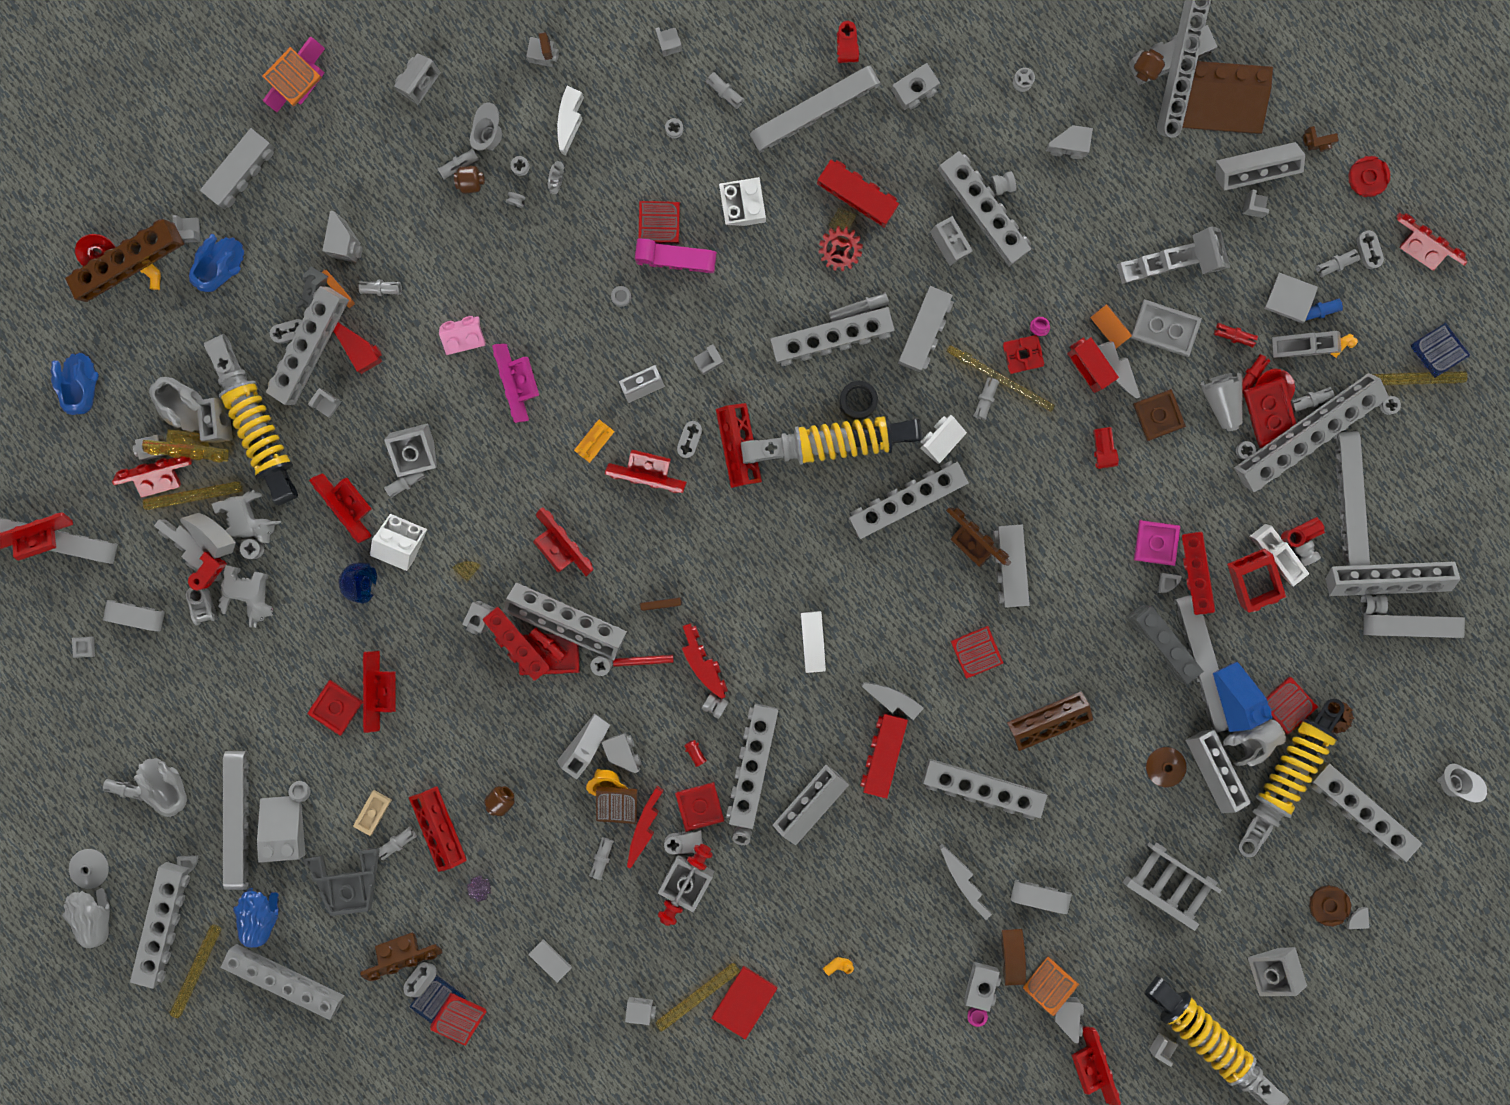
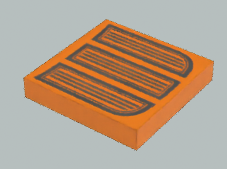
[262,47,322,106]
[1023,957,1079,1016]

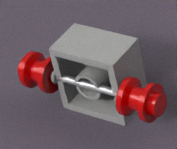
[658,844,714,926]

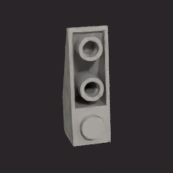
[557,713,610,779]

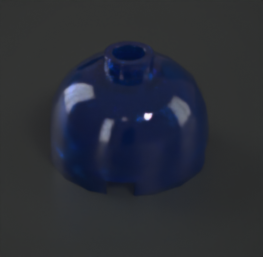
[338,563,377,604]

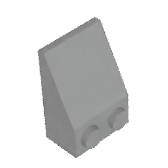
[257,796,305,862]

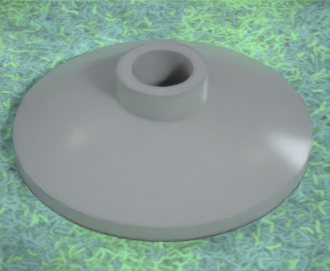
[69,849,109,889]

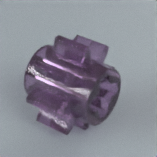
[467,875,491,902]

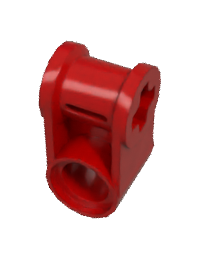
[837,21,859,63]

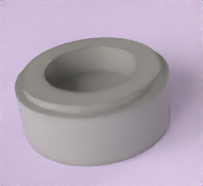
[611,286,631,307]
[289,781,311,802]

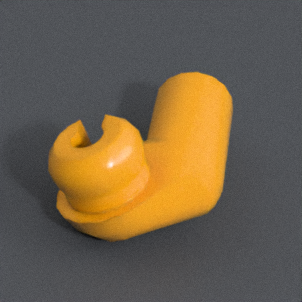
[140,264,161,290]
[1331,334,1358,358]
[823,957,854,976]

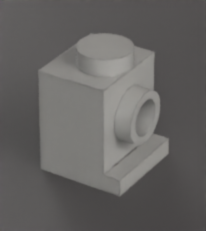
[133,435,168,460]

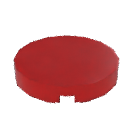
[1348,156,1391,197]

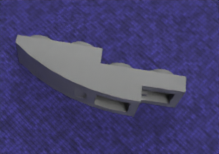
[154,519,222,581]

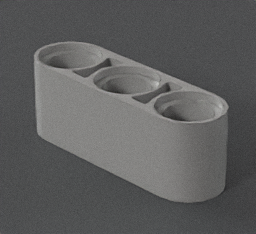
[103,600,165,631]
[1010,880,1072,914]

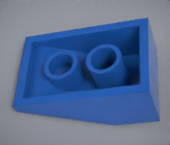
[1213,662,1272,732]

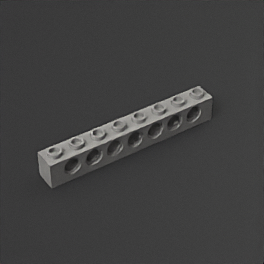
[1234,373,1389,492]

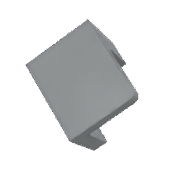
[655,27,683,57]
[1242,190,1269,218]
[173,215,201,243]
[694,344,724,375]
[308,388,342,418]
[1149,1033,1178,1067]

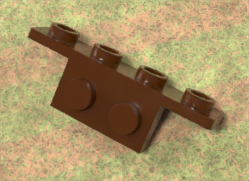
[946,507,1012,567]
[360,932,442,981]

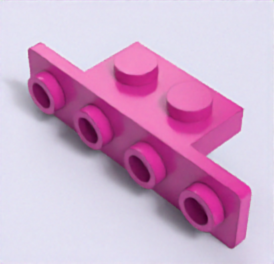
[263,37,325,112]
[492,344,539,423]

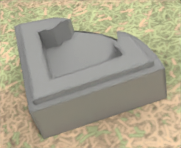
[1158,573,1182,593]
[177,855,198,872]
[1347,907,1369,929]

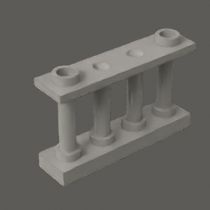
[1123,842,1222,931]

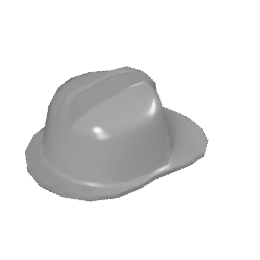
[470,102,502,151]
[1437,764,1487,803]

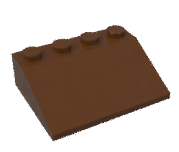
[1182,61,1273,134]

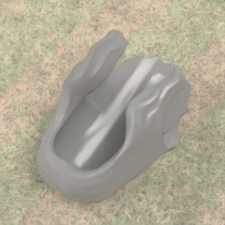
[149,377,203,432]
[1223,719,1286,766]
[133,758,187,817]
[62,888,111,948]

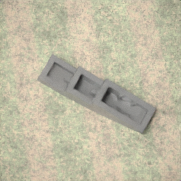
[1117,243,1199,284]
[939,843,992,920]

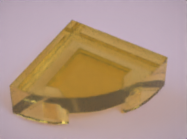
[453,561,481,581]

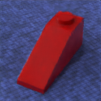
[333,322,382,374]

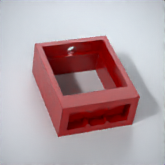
[1067,337,1119,393]
[1227,548,1286,613]

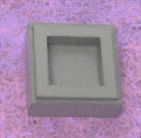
[72,637,95,658]

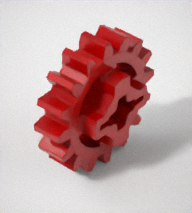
[819,226,863,271]

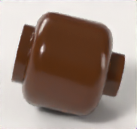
[1134,49,1165,82]
[454,166,485,194]
[484,786,515,816]

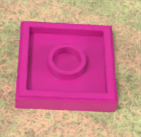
[1134,520,1180,566]

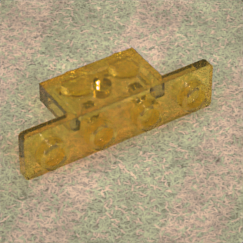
[142,429,229,463]

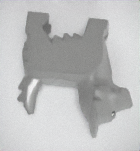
[212,490,281,543]
[218,565,273,628]

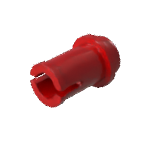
[684,740,707,767]

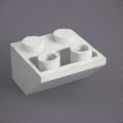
[719,177,766,226]
[920,415,967,464]
[370,514,427,571]

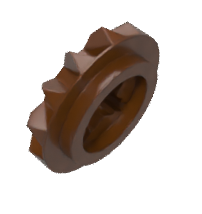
[1328,702,1354,734]

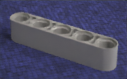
[1363,615,1465,638]

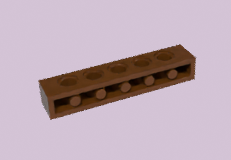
[65,219,184,302]

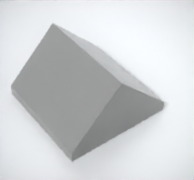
[1192,226,1230,274]

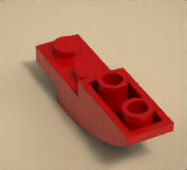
[682,623,728,699]

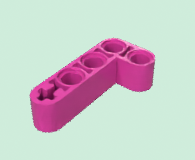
[635,238,717,273]

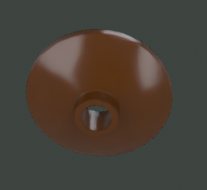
[1146,747,1187,787]

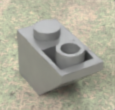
[1046,125,1093,159]
[602,732,642,773]
[1052,997,1084,1043]

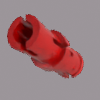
[1214,323,1258,348]
[1242,354,1271,394]
[528,627,566,663]

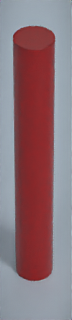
[613,655,674,667]

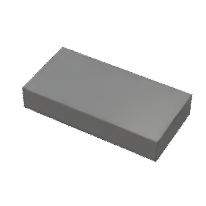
[528,939,572,982]

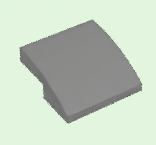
[1264,272,1318,323]

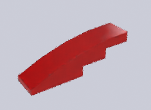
[627,786,663,868]

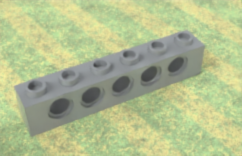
[938,151,1031,267]
[266,286,349,405]
[770,307,895,366]
[848,461,969,540]
[1325,562,1461,596]
[503,583,627,660]
[726,703,778,829]
[922,758,1048,820]
[1310,762,1422,862]
[130,862,190,989]
[220,944,345,1020]

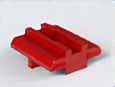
[1003,335,1045,374]

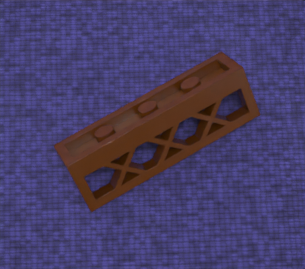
[1007,691,1093,751]

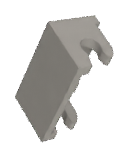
[930,216,973,266]

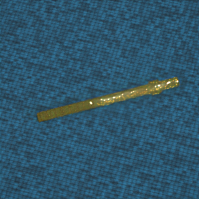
[946,345,1055,412]

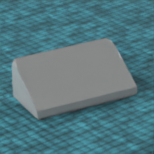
[619,365,665,403]

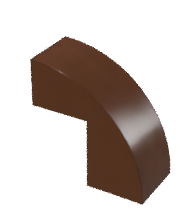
[1001,929,1026,986]

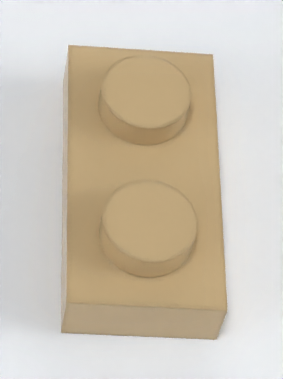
[353,790,392,836]

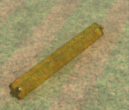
[1372,371,1468,385]
[142,481,243,510]
[170,924,221,1018]
[656,963,740,1031]

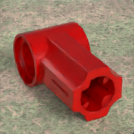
[1093,427,1119,469]
[1281,517,1325,548]

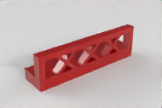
[716,403,762,488]
[408,786,467,872]

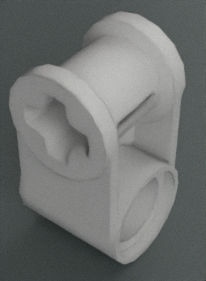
[186,588,218,625]
[664,829,703,855]

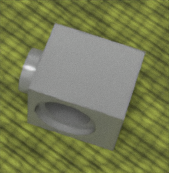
[526,37,559,67]
[625,997,656,1025]

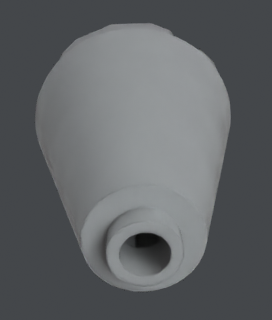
[1200,373,1242,431]

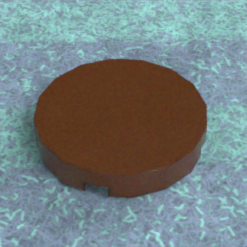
[1309,885,1351,927]

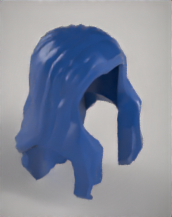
[189,234,244,292]
[51,353,99,415]
[233,888,279,948]

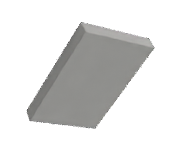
[1131,299,1202,357]

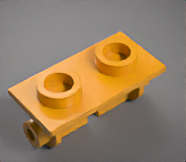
[574,419,615,463]

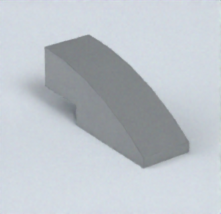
[1272,331,1341,358]
[1098,341,1140,398]
[180,513,236,559]
[861,682,924,720]

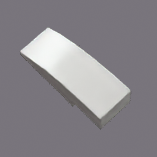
[557,86,584,156]
[1249,524,1309,587]
[801,611,826,673]

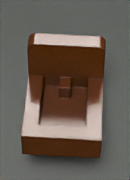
[1303,126,1339,152]

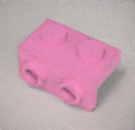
[439,316,485,355]

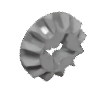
[548,161,564,194]

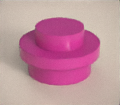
[1030,317,1050,336]
[967,1007,988,1027]

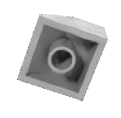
[394,53,441,105]
[322,211,362,263]
[384,423,437,477]
[1248,947,1307,996]

